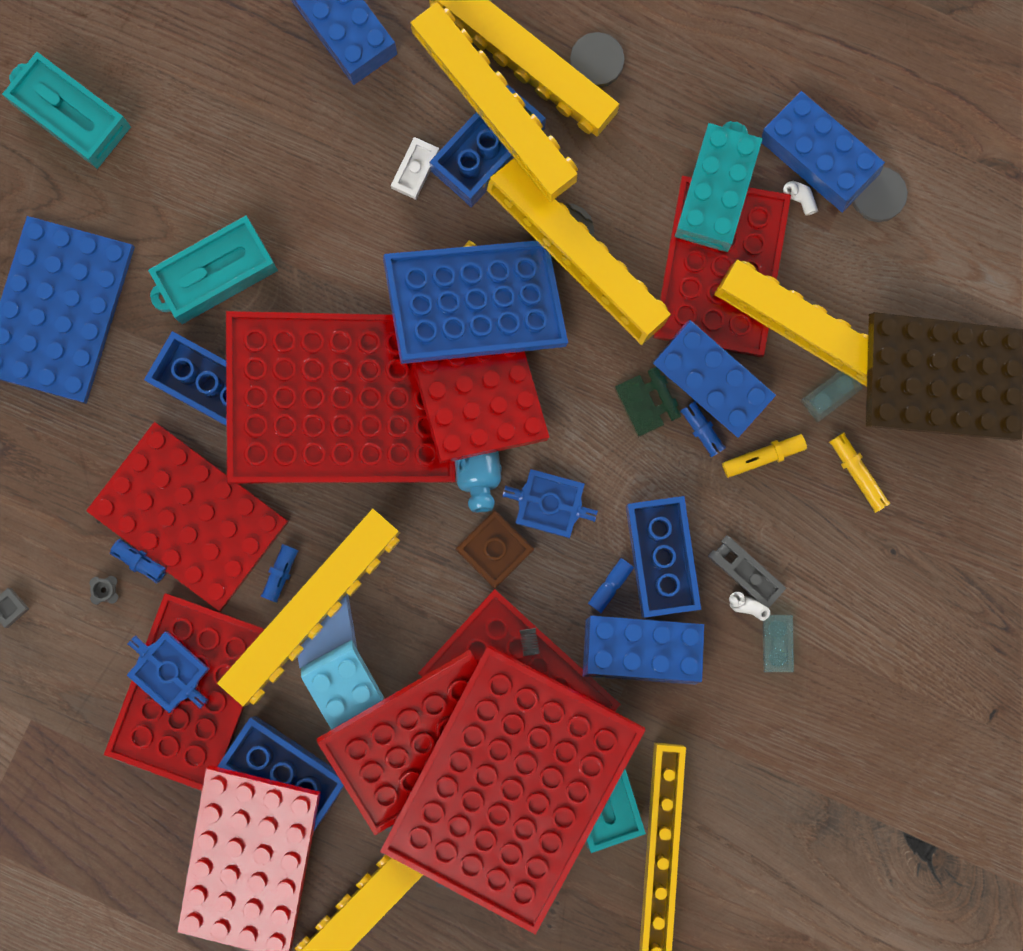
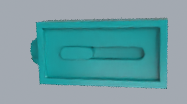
[2,52,131,169]
[674,121,763,252]
[148,215,278,324]
[585,769,646,853]

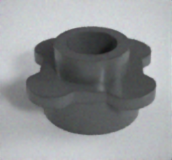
[89,576,119,605]

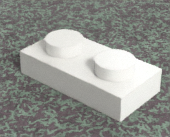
[391,137,439,200]

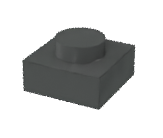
[0,588,29,628]

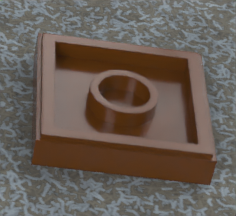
[455,510,535,589]

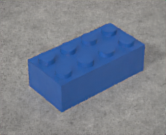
[291,0,398,85]
[429,85,546,208]
[761,91,885,213]
[651,320,776,438]
[144,331,226,426]
[626,496,701,618]
[583,616,704,685]
[217,716,344,831]

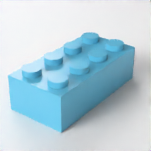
[301,640,385,730]

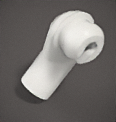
[783,181,818,216]
[729,592,770,621]

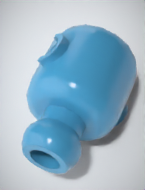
[455,451,502,513]

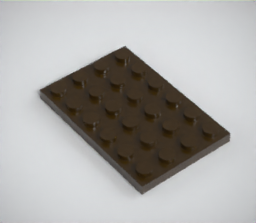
[866,312,1023,441]

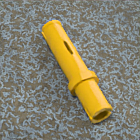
[829,432,890,513]
[722,434,807,478]

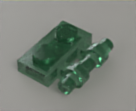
[614,367,681,438]

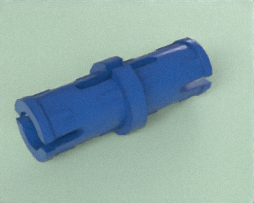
[680,401,726,457]
[110,539,167,584]
[261,544,299,603]

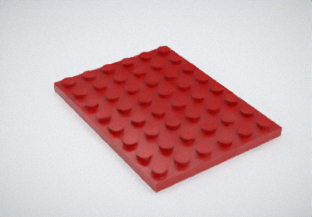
[226,311,455,484]
[380,645,645,935]

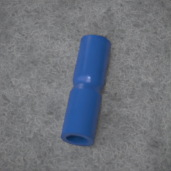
[588,558,634,613]

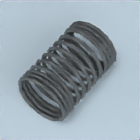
[519,628,540,656]

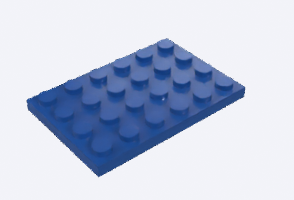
[0,216,135,404]
[383,241,568,364]

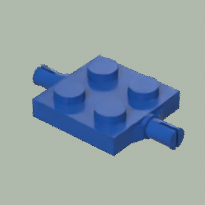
[503,469,598,539]
[127,631,209,713]

